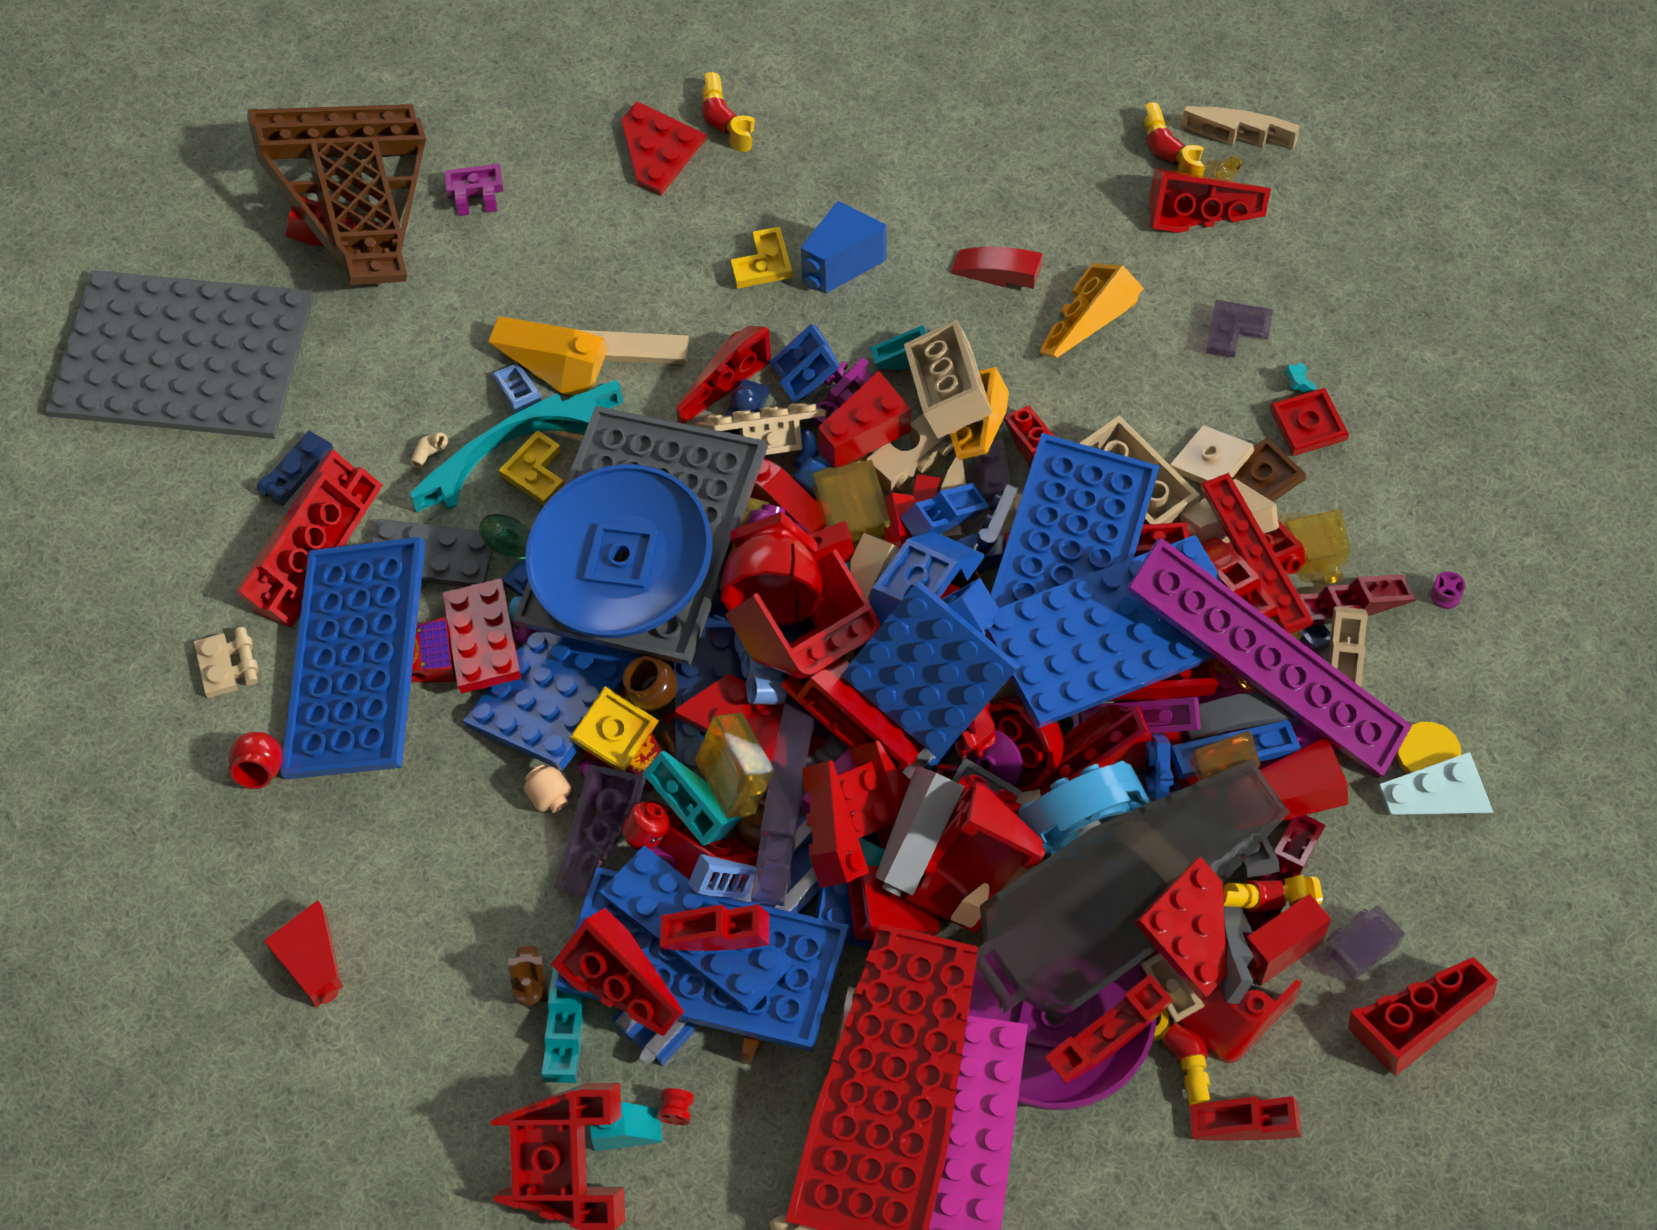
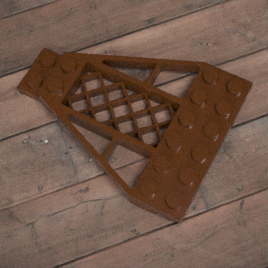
[247,104,426,285]

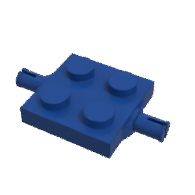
[1144,733,1174,808]

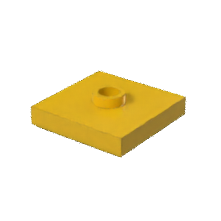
[569,686,659,774]

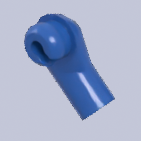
[793,428,818,468]

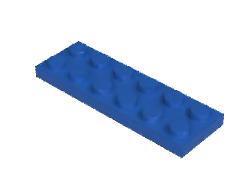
[600,846,793,1013]

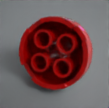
[987,696,1064,792]

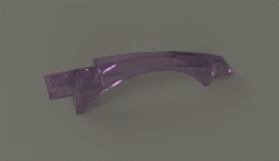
[751,673,817,906]

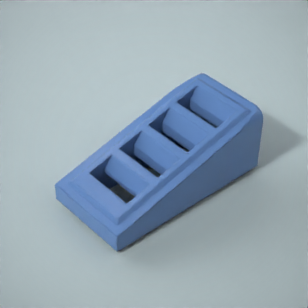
[492,363,542,414]
[688,854,759,899]

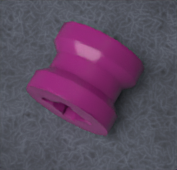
[1430,571,1465,609]

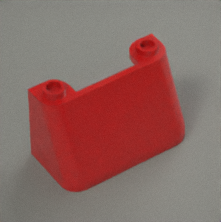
[906,781,1045,933]

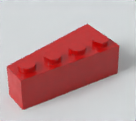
[1348,957,1498,1076]

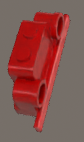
[780,658,925,787]

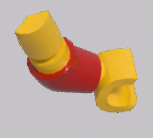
[701,72,755,152]
[1144,102,1205,176]
[1223,875,1323,912]
[1153,1008,1210,1105]

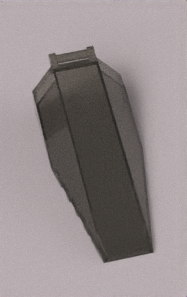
[976,759,1289,1019]

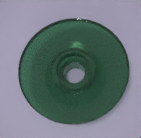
[479,514,531,559]

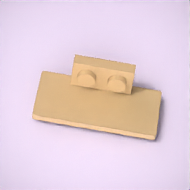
[696,403,826,455]

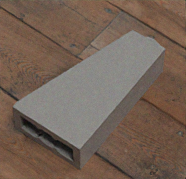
[875,766,964,897]

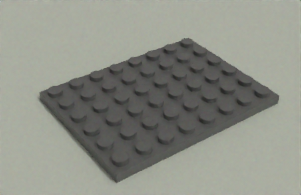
[45,270,314,439]
[513,406,768,666]

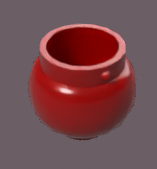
[228,732,283,789]

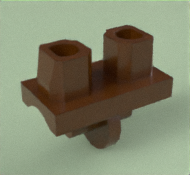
[508,946,548,1006]

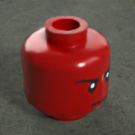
[622,802,670,850]

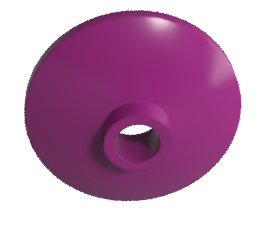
[966,730,1022,785]

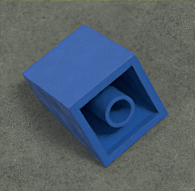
[801,201,887,293]

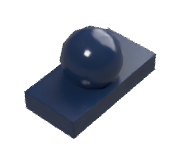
[724,378,770,435]

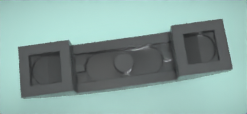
[1186,691,1304,742]

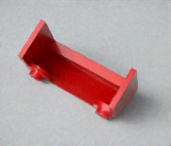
[725,549,880,679]
[1143,947,1302,1063]

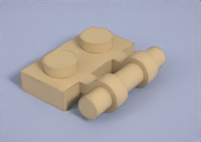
[194,627,259,698]

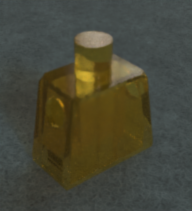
[1285,508,1350,583]

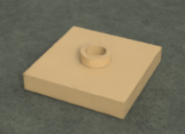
[1170,425,1254,484]

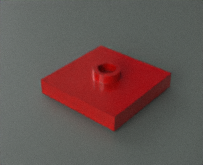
[1269,388,1349,456]

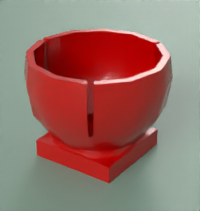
[720,511,823,626]

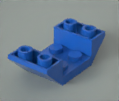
[869,531,985,626]

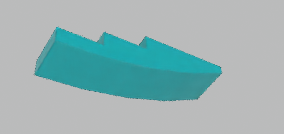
[542,951,585,1083]

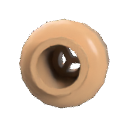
[524,764,571,813]

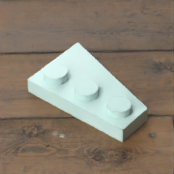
[1377,752,1494,815]

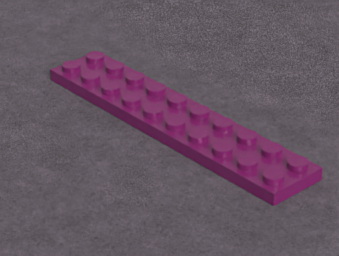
[1125,538,1412,778]

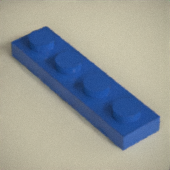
[1170,720,1301,780]

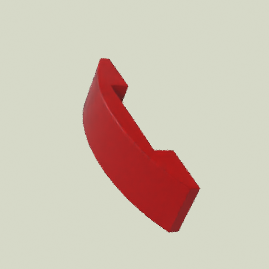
[1044,974,1173,1085]

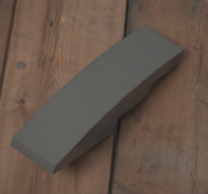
[1220,884,1253,1004]

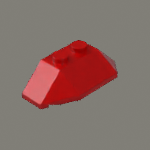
[1036,705,1150,796]

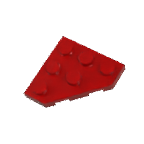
[621,101,706,196]
[1134,856,1227,1000]

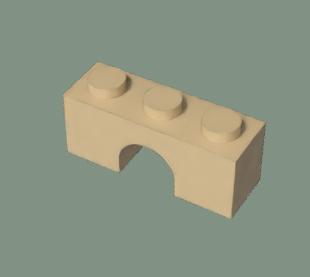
[866,414,954,494]

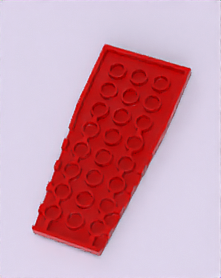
[785,924,978,1230]

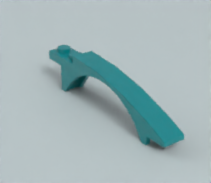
[410,379,624,513]

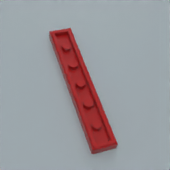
[1200,472,1313,634]

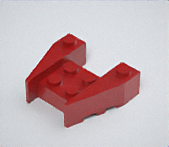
[802,741,908,888]
[491,1083,626,1230]

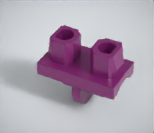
[823,357,872,407]

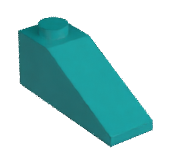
[642,751,742,846]

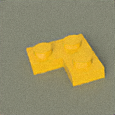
[731,226,793,289]
[499,430,564,506]

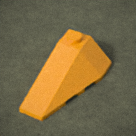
[1039,263,1144,358]
[488,316,608,397]
[950,367,1009,460]

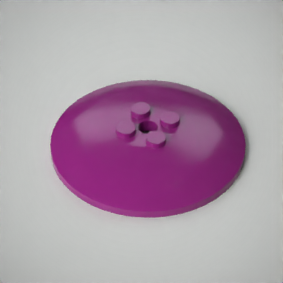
[968,916,1157,1110]

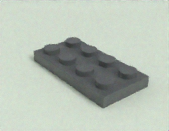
[371,518,496,587]

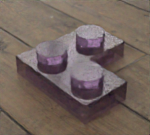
[1206,300,1273,358]

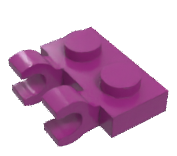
[445,164,504,216]

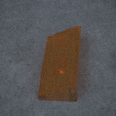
[1189,730,1260,788]

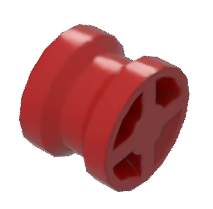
[657,1088,695,1126]

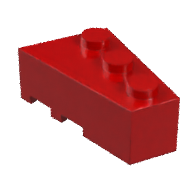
[818,371,911,470]

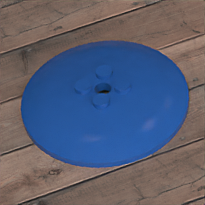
[525,464,712,638]

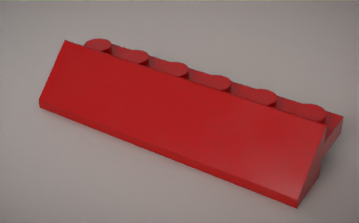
[234,450,383,628]

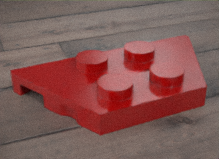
[673,673,787,773]

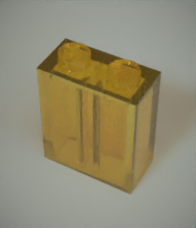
[813,460,891,544]
[695,713,775,818]

